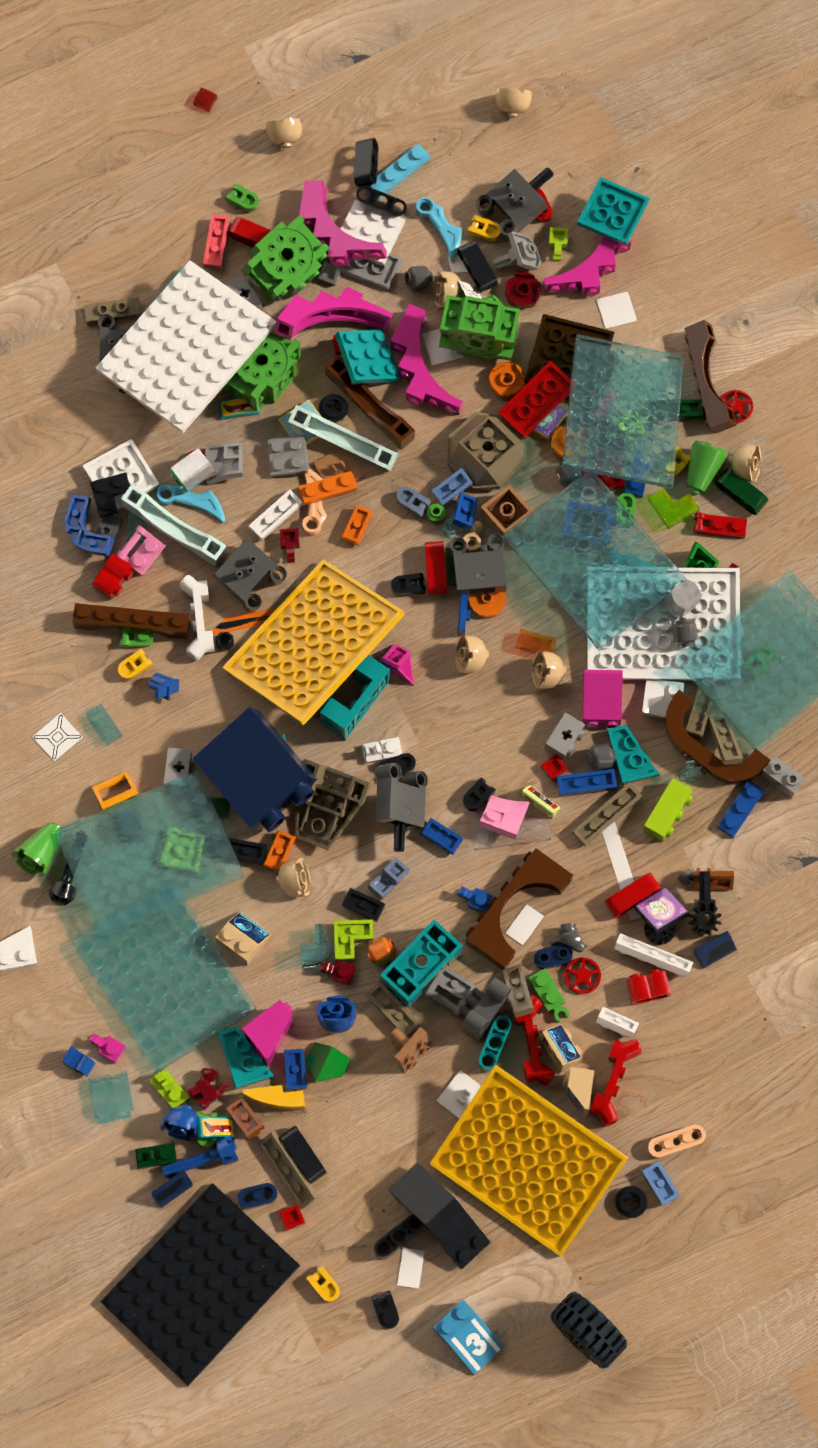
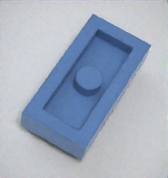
[432,468,473,506]
[642,1161,680,1207]

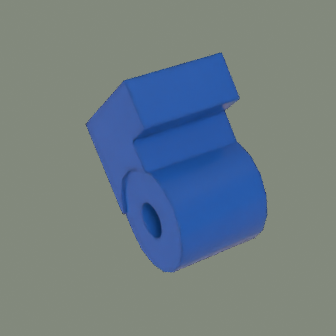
[62,1046,96,1077]

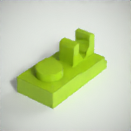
[149,1068,189,1108]

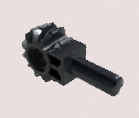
[689,871,722,936]

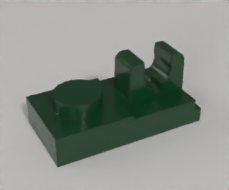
[135,1143,177,1170]

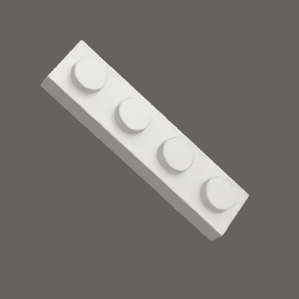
[614,933,693,978]

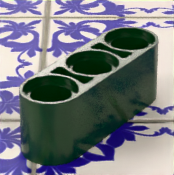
[714,468,768,515]

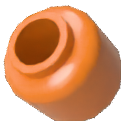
[367,937,397,966]

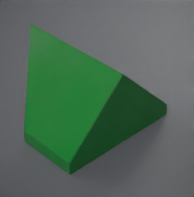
[684,542,719,568]
[306,1042,351,1082]

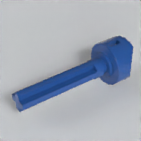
[162,1136,238,1178]

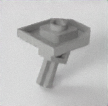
[493,231,541,271]

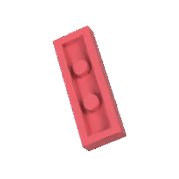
[203,214,230,269]

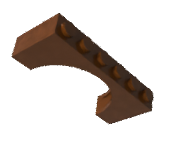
[465,848,573,970]

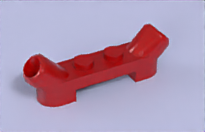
[513,995,555,1086]
[589,1039,642,1126]

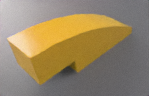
[243,1085,305,1110]

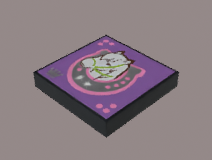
[634,887,689,935]

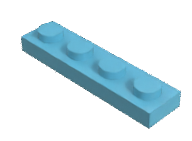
[364,144,430,202]

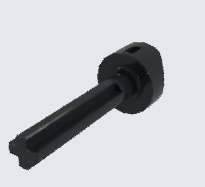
[49,832,88,906]

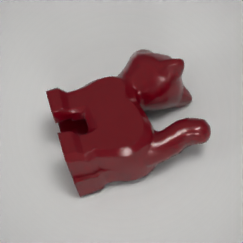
[187,1067,230,1110]

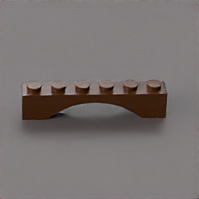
[685,320,737,433]
[325,354,415,450]
[72,603,190,639]

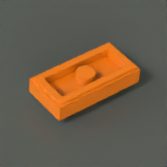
[341,505,373,546]
[263,830,296,872]

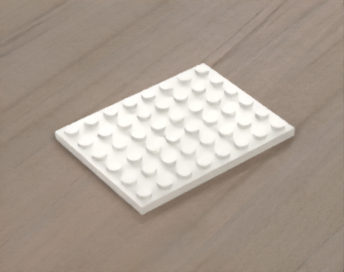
[96,261,276,433]
[587,567,741,681]

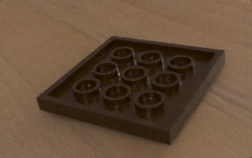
[524,314,615,401]

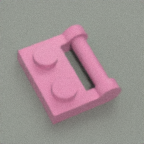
[116,525,166,575]

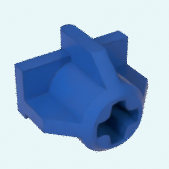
[150,673,179,700]

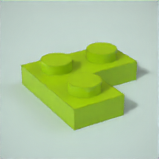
[334,920,374,961]

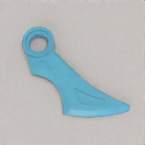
[416,197,462,261]
[157,485,225,523]

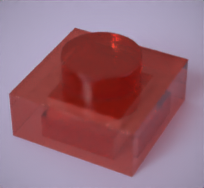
[193,87,218,112]

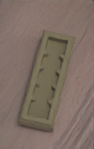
[84,297,141,324]
[685,680,719,738]

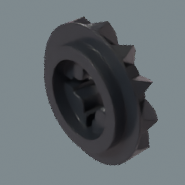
[319,394,348,423]
[644,923,675,945]
[615,1186,647,1218]

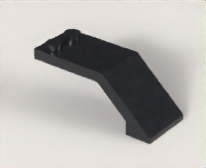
[388,1163,491,1269]

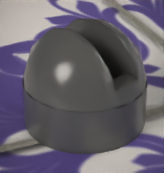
[677,868,694,885]

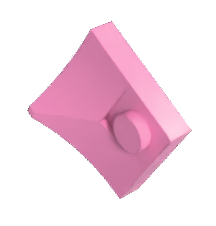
[479,795,530,840]

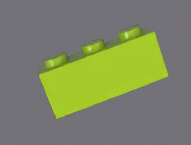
[643,778,694,842]

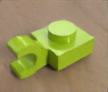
[549,227,568,261]

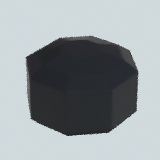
[216,632,234,651]

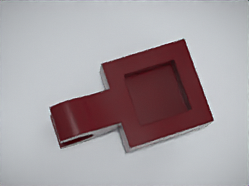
[279,528,300,563]
[320,960,356,985]

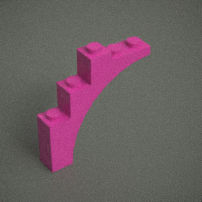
[299,180,387,267]
[543,236,631,297]
[274,287,393,340]
[391,304,463,415]

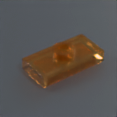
[515,629,557,654]

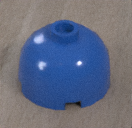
[316,995,356,1033]
[160,1104,199,1141]

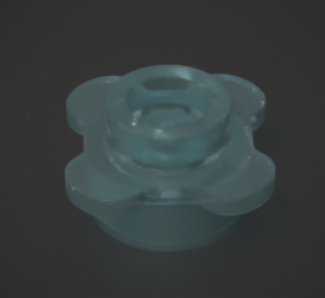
[440,517,462,539]

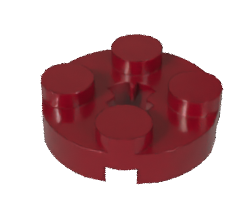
[505,272,542,309]

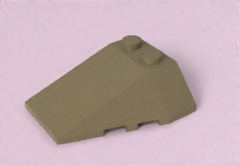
[295,759,371,850]

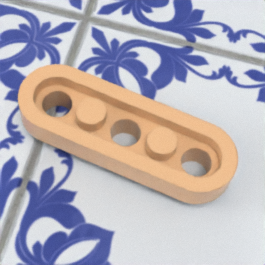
[648,1125,706,1158]

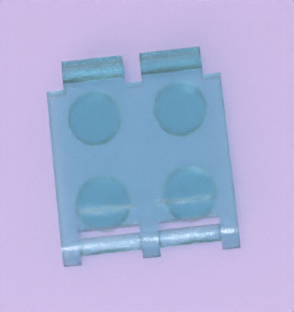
[88,1071,134,1124]

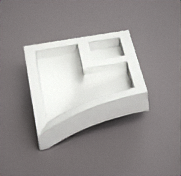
[642,680,684,719]

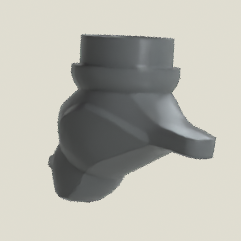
[550,923,587,953]

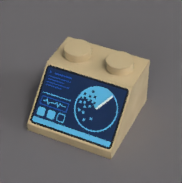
[215,911,271,966]
[540,1024,583,1073]
[563,1067,594,1116]

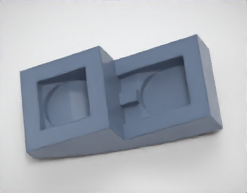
[368,858,410,901]

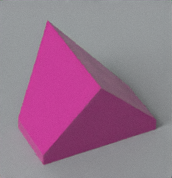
[381,644,414,686]

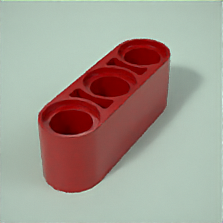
[227,217,272,248]
[425,541,447,595]
[604,872,662,918]

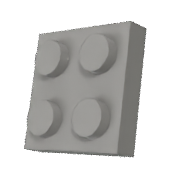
[268,435,309,477]

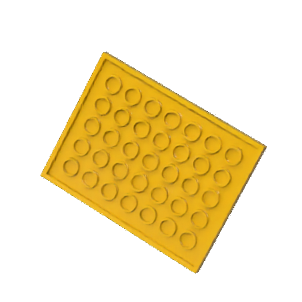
[222,560,405,725]
[430,1065,629,1257]

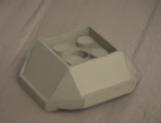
[447,412,527,491]

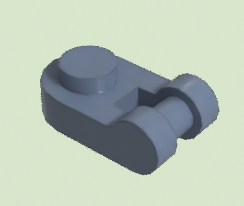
[396,487,431,518]

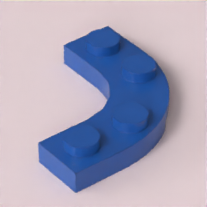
[65,494,114,557]

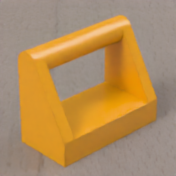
[92,771,140,815]

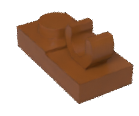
[693,868,734,890]
[226,1097,265,1140]

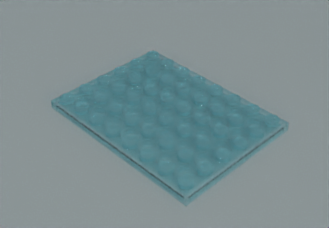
[562,334,684,489]
[503,469,687,650]
[680,570,818,750]
[54,770,244,939]
[72,880,257,1074]

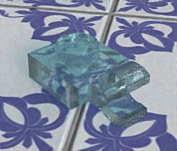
[679,760,701,782]

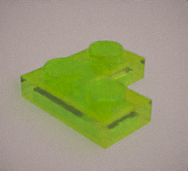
[648,488,700,529]

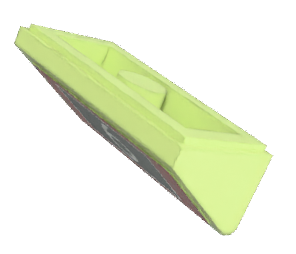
[522,786,560,819]

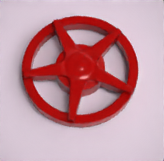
[721,390,753,423]
[564,957,601,994]

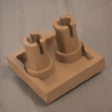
[390,1027,431,1073]

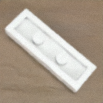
[249,490,303,541]

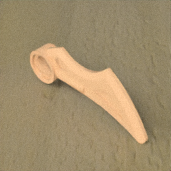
[302,468,327,536]

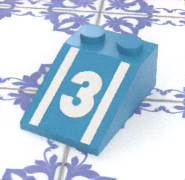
[433,1300,504,1375]

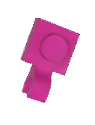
[89,1033,126,1064]

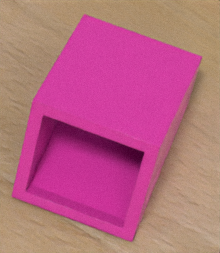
[582,670,623,728]
[242,1000,293,1067]

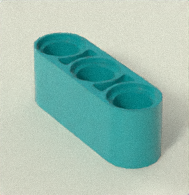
[478,1015,511,1073]

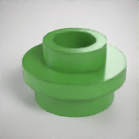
[427,504,446,522]

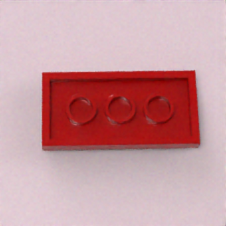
[498,361,577,439]

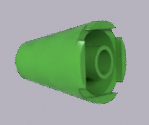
[687,440,728,495]
[12,823,63,877]

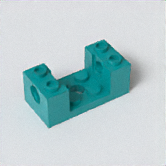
[319,655,390,741]
[380,919,463,1008]

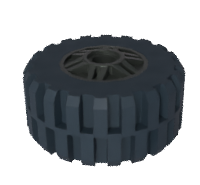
[550,1292,627,1369]

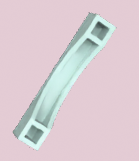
[288,405,399,471]
[121,484,226,567]

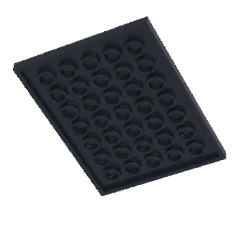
[100,1183,300,1387]

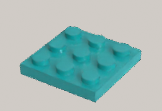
[577,177,650,246]
[335,330,401,384]

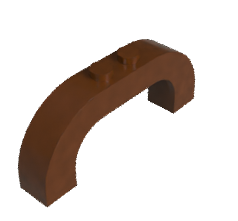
[665,690,771,783]

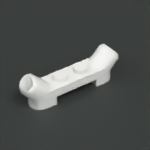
[179,575,215,661]

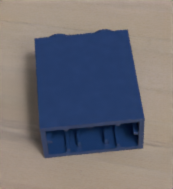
[192,707,318,832]

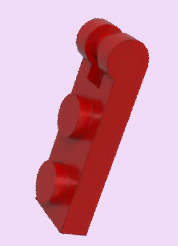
[693,512,747,539]

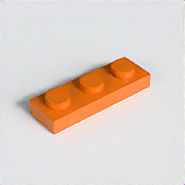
[298,471,358,506]

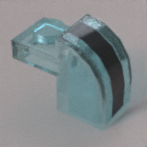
[300,924,332,968]

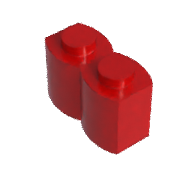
[92,554,134,599]
[626,969,671,1005]

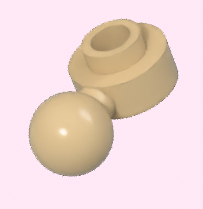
[463,520,483,553]

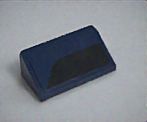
[693,931,737,969]
[151,1171,193,1208]

